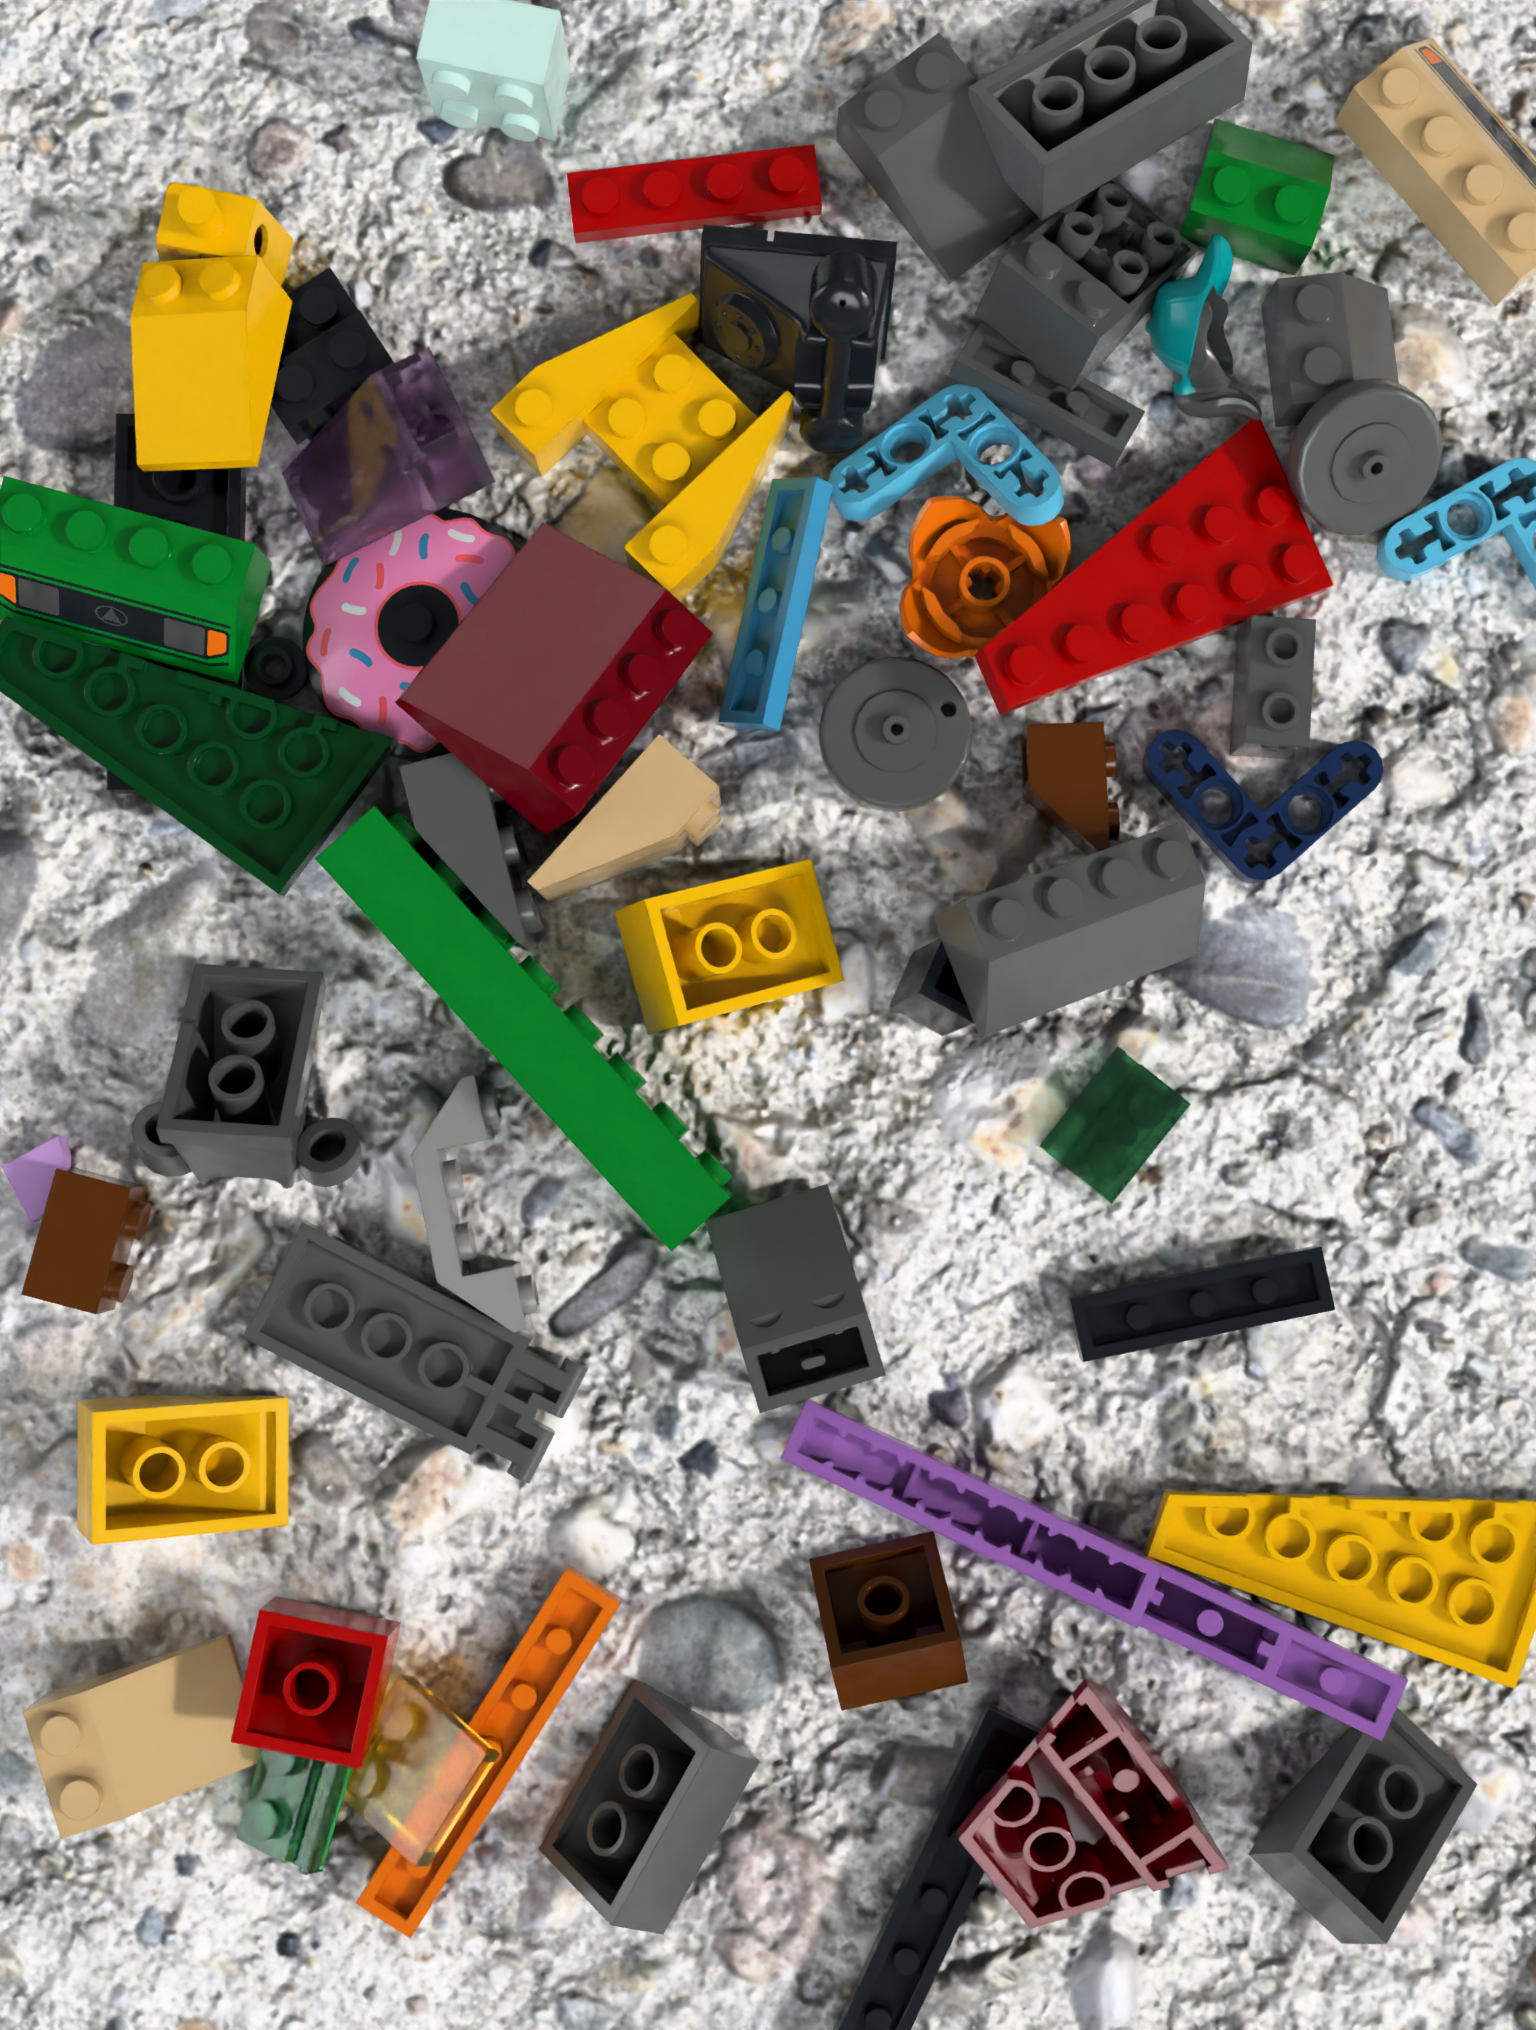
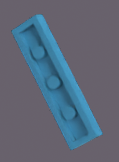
[719,476,834,731]

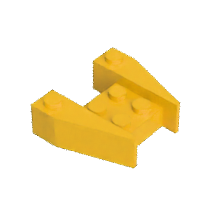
[490,293,794,601]

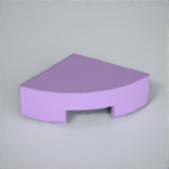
[2,1136,72,1222]

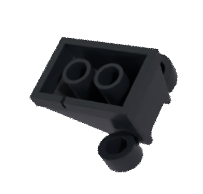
[698,224,897,454]

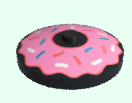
[302,508,520,762]

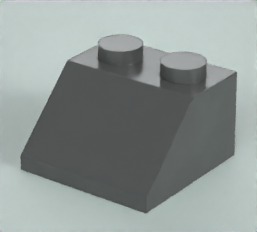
[1261,272,1399,427]

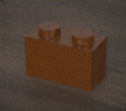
[21,1168,151,1314]

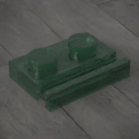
[1037,1046,1191,1204]
[236,1749,352,1875]

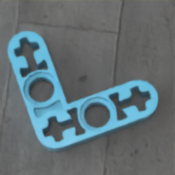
[828,384,1064,526]
[1376,458,1536,590]

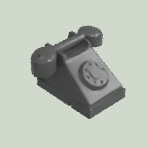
[132,964,362,1189]

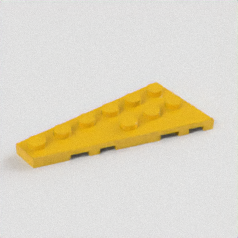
[1144,1491,1536,1689]

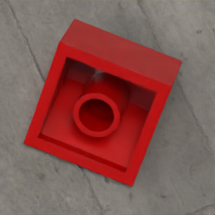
[231,1596,401,1769]

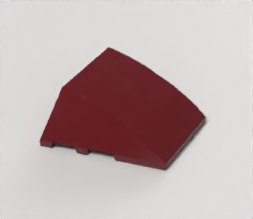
[956,1678,1229,1929]

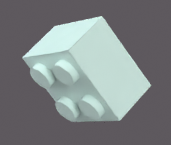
[416,0,571,142]

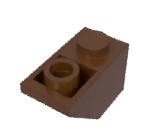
[1020,721,1120,856]

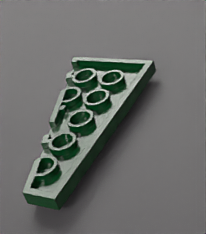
[0,616,398,897]

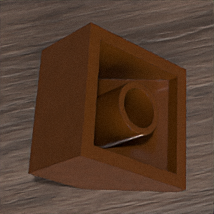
[809,1531,968,1711]

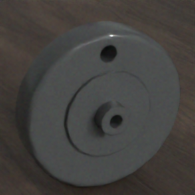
[1287,378,1443,535]
[819,657,972,812]

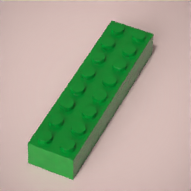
[315,806,733,1252]

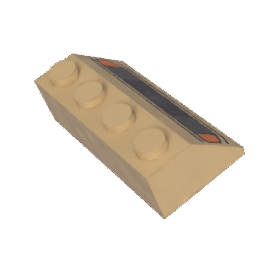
[1335,38,1536,307]

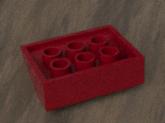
[395,522,713,835]

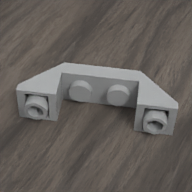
[411,1075,540,1333]

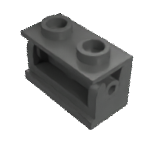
[1230,615,1316,760]

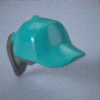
[1145,234,1262,420]

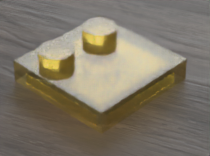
[329,1675,500,1866]

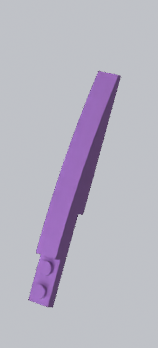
[780,1399,1408,1741]

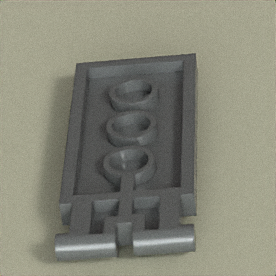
[243,1221,589,1483]

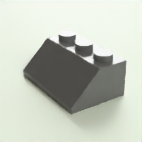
[539,1679,760,1935]

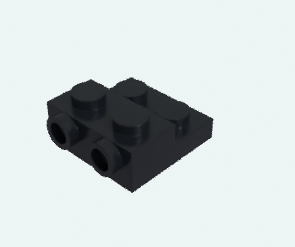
[271,267,401,445]

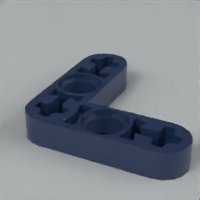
[1142,729,1384,884]

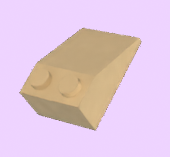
[527,734,722,903]
[23,1634,268,1839]

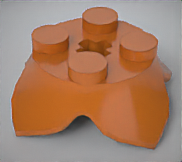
[899,496,1071,659]

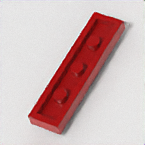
[567,144,822,243]

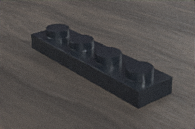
[1067,1245,1335,1362]

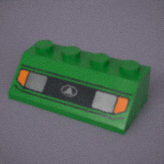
[0,476,272,684]

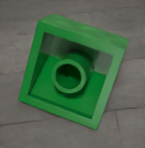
[1179,118,1334,276]

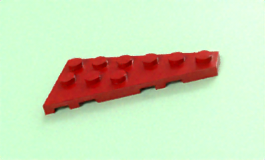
[974,419,1334,715]

